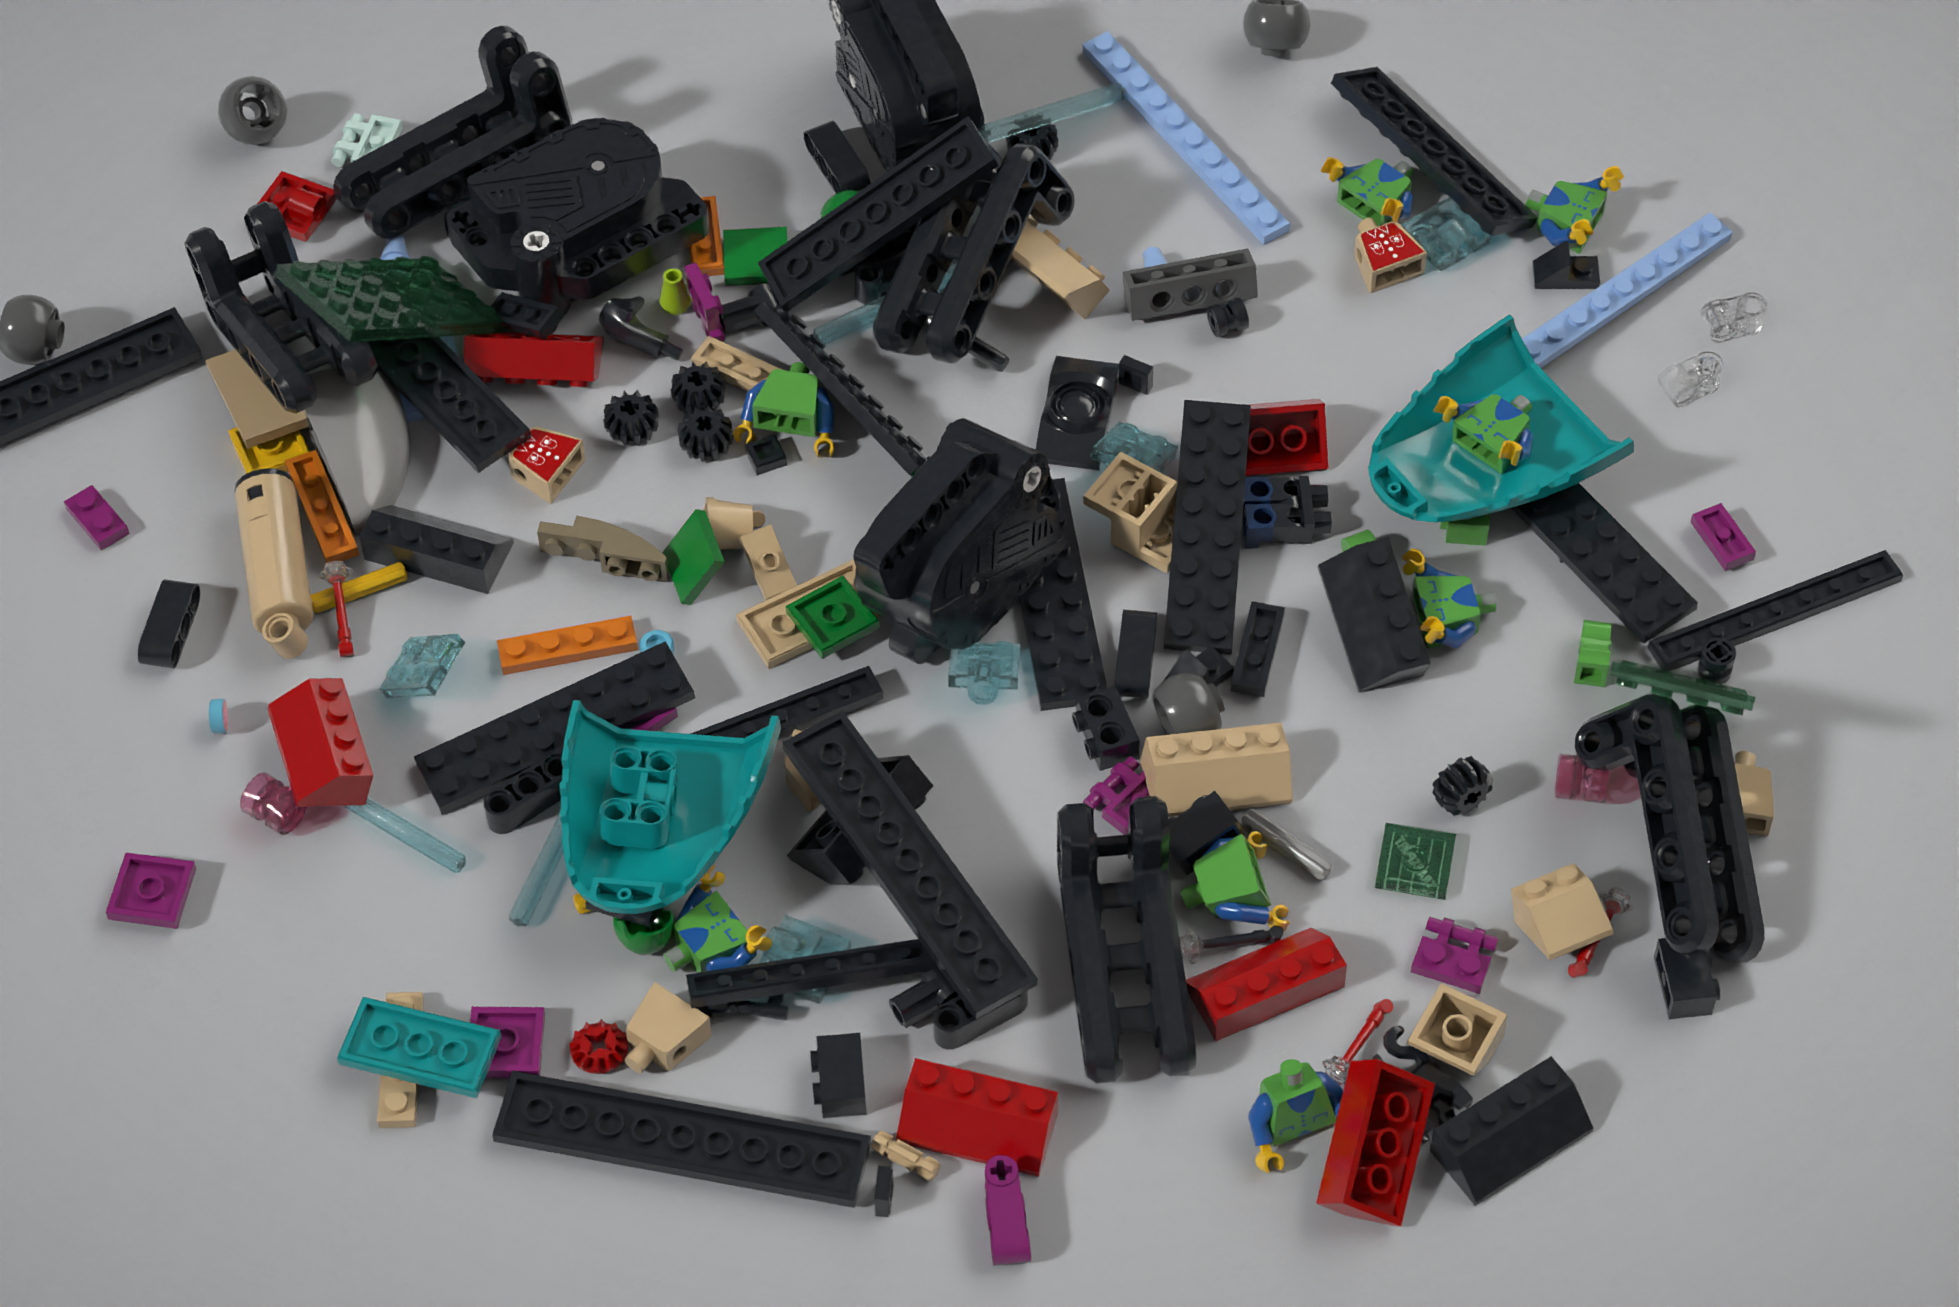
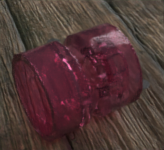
[1555,753,1609,804]
[240,772,307,835]

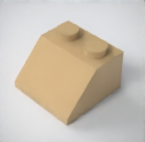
[1511,863,1613,960]
[1407,983,1507,1076]

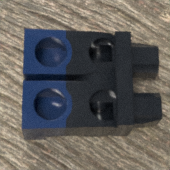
[1242,476,1332,549]

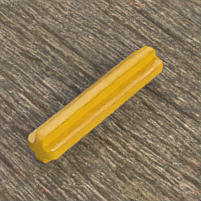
[311,562,407,613]

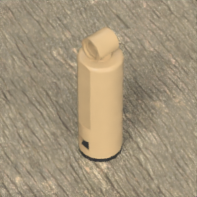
[234,469,314,659]

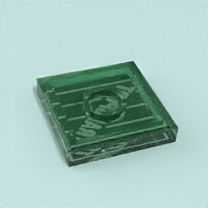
[1375,823,1456,900]

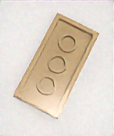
[205,350,309,449]
[736,559,881,669]

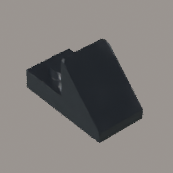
[1532,241,1600,289]
[1163,647,1234,687]

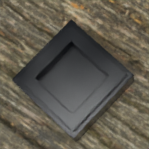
[1118,355,1153,395]
[744,434,788,475]
[874,1165,894,1217]

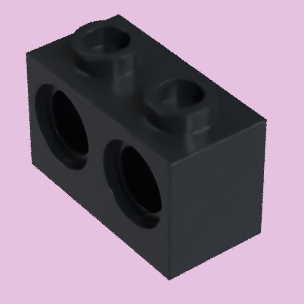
[1072,686,1140,771]

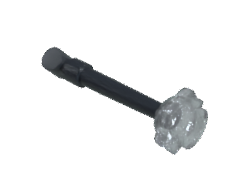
[1179,925,1283,964]

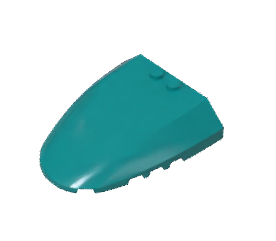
[1368,314,1634,523]
[560,700,781,914]

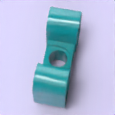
[600,746,677,849]

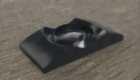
[1035,355,1119,471]

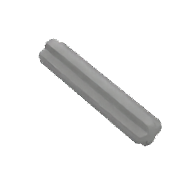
[1241,809,1332,880]

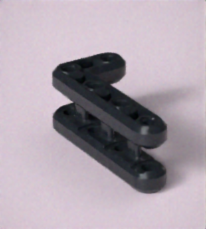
[333,25,573,239]
[873,138,1075,363]
[184,201,378,414]
[1575,693,1765,963]
[1057,796,1197,1084]

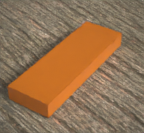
[689,196,724,276]

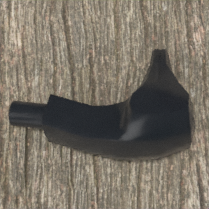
[598,296,683,361]

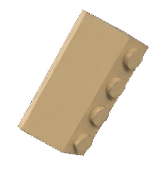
[1010,215,1110,319]
[1140,722,1292,817]

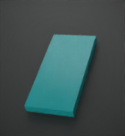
[337,997,502,1099]

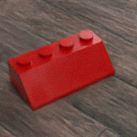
[464,331,604,387]
[1246,399,1329,476]
[267,678,374,807]
[1186,927,1347,1041]
[896,1058,1058,1177]
[1316,1059,1435,1227]

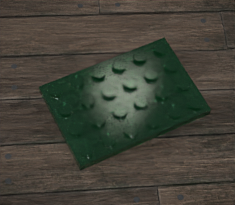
[274,256,505,342]
[1609,658,1755,716]

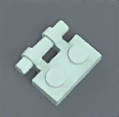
[331,113,403,167]

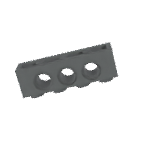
[1122,248,1258,321]

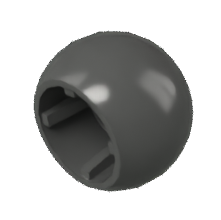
[1243,0,1310,56]
[218,76,287,145]
[0,295,65,365]
[1152,673,1225,735]

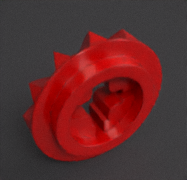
[569,1019,628,1074]

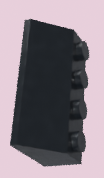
[359,505,514,594]
[1317,537,1431,693]
[787,755,934,885]
[1430,1056,1593,1206]

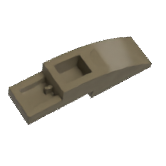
[537,515,669,582]

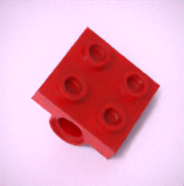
[257,171,337,242]

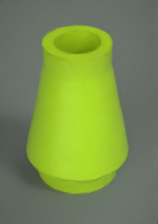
[659,269,692,315]

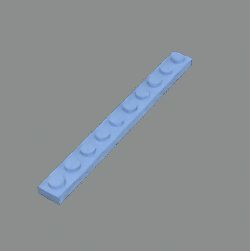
[1082,31,1290,245]
[1522,212,1733,368]

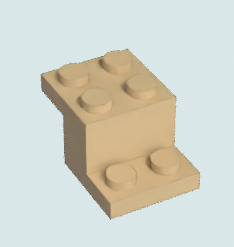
[1083,452,1177,574]

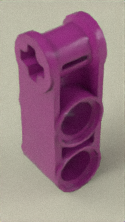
[985,1155,1031,1266]

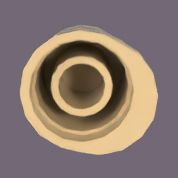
[703,497,766,550]

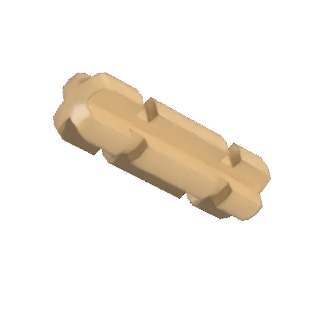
[871,1131,941,1181]

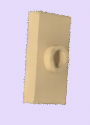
[738,524,797,600]

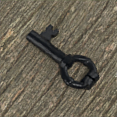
[696,994,789,1021]

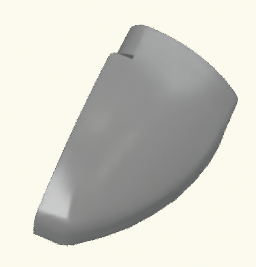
[303,368,410,537]

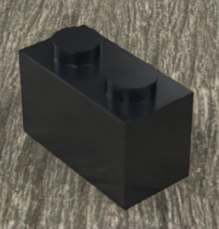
[1169,791,1245,875]
[1654,938,1720,1019]
[810,1033,867,1118]

